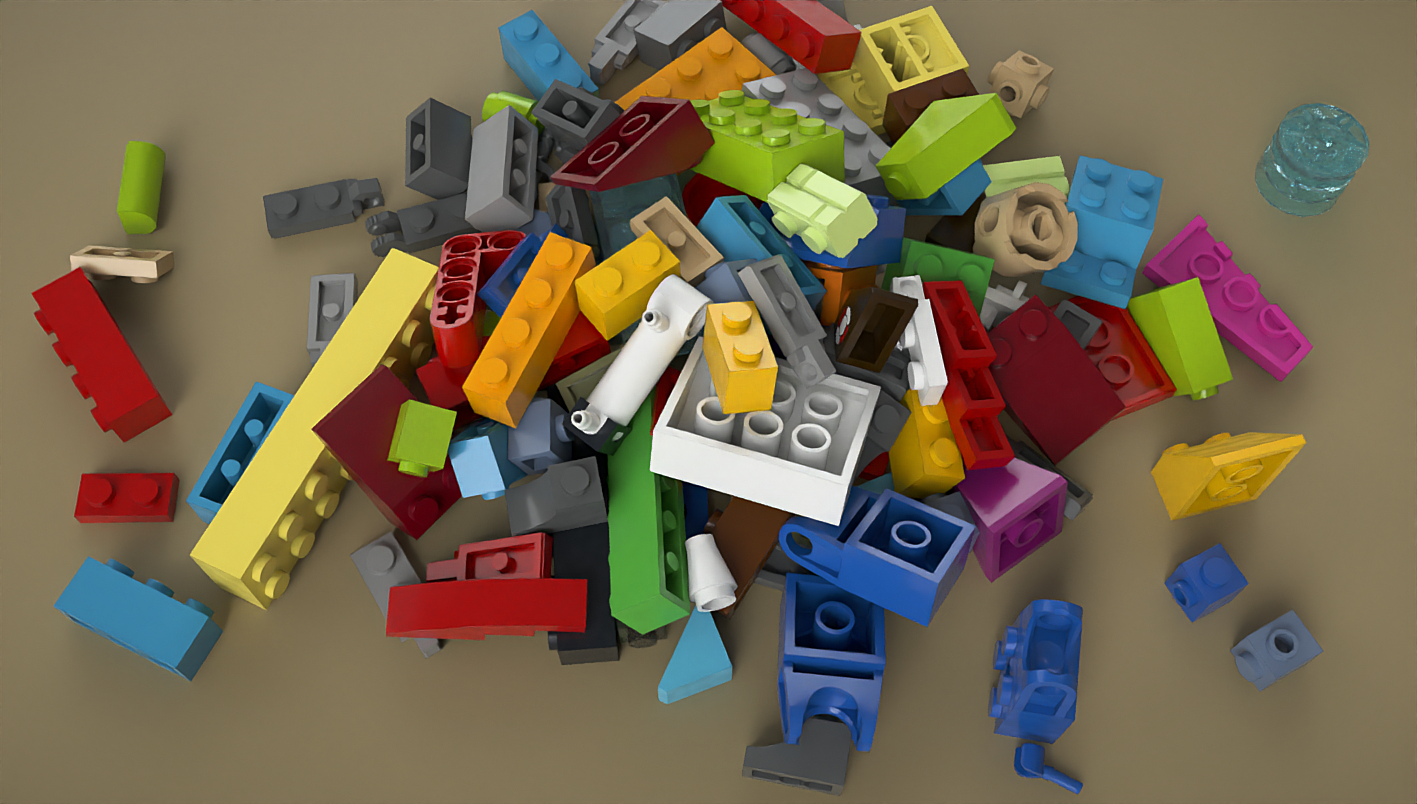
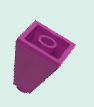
[945,455,1068,583]

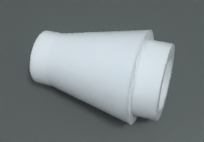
[685,534,738,612]

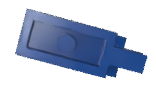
[477,223,569,318]

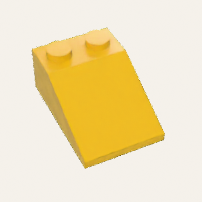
[1151,432,1306,521]

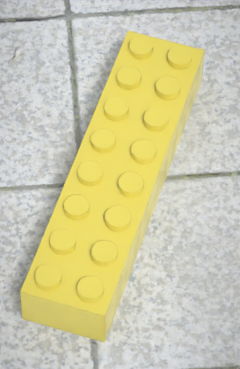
[190,248,439,610]

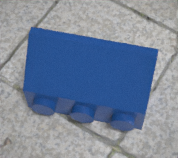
[759,195,906,268]

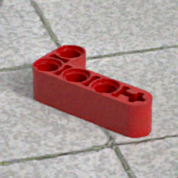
[430,230,526,368]

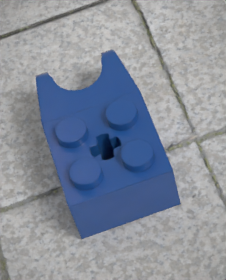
[779,486,976,627]
[777,573,886,752]
[988,599,1083,744]

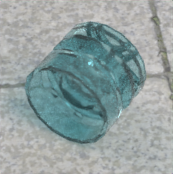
[1255,103,1369,217]

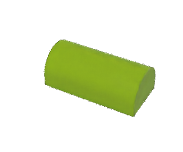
[117,141,166,234]

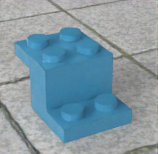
[1040,155,1163,309]

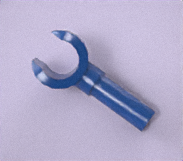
[1014,743,1083,794]

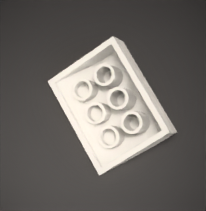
[650,336,881,526]

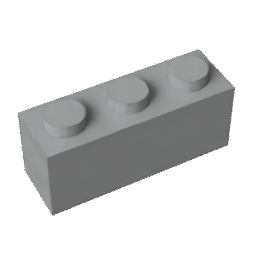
[465,105,538,233]

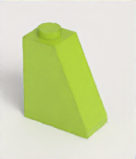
[875,93,1016,200]
[1126,277,1233,401]

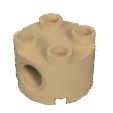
[973,182,1078,278]

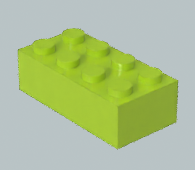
[690,90,845,203]

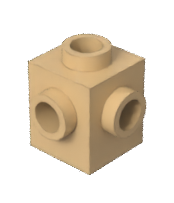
[987,50,1054,118]

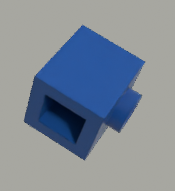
[1165,543,1249,623]

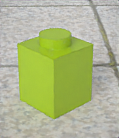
[387,399,457,477]

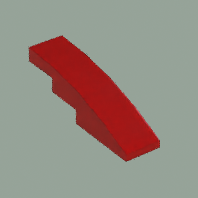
[922,280,1015,470]
[386,578,587,640]

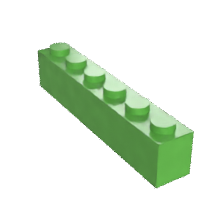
[606,385,691,635]

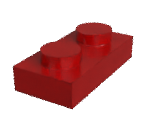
[74,473,180,523]

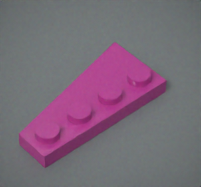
[1142,214,1313,382]

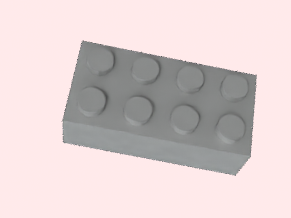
[741,68,896,206]

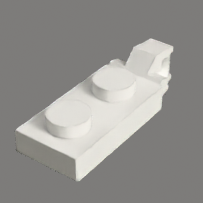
[890,275,948,406]

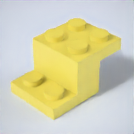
[817,6,969,135]

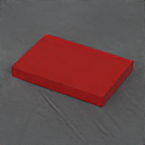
[1048,296,1177,420]

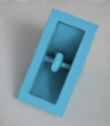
[658,606,732,704]

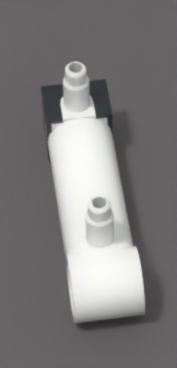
[562,274,714,456]

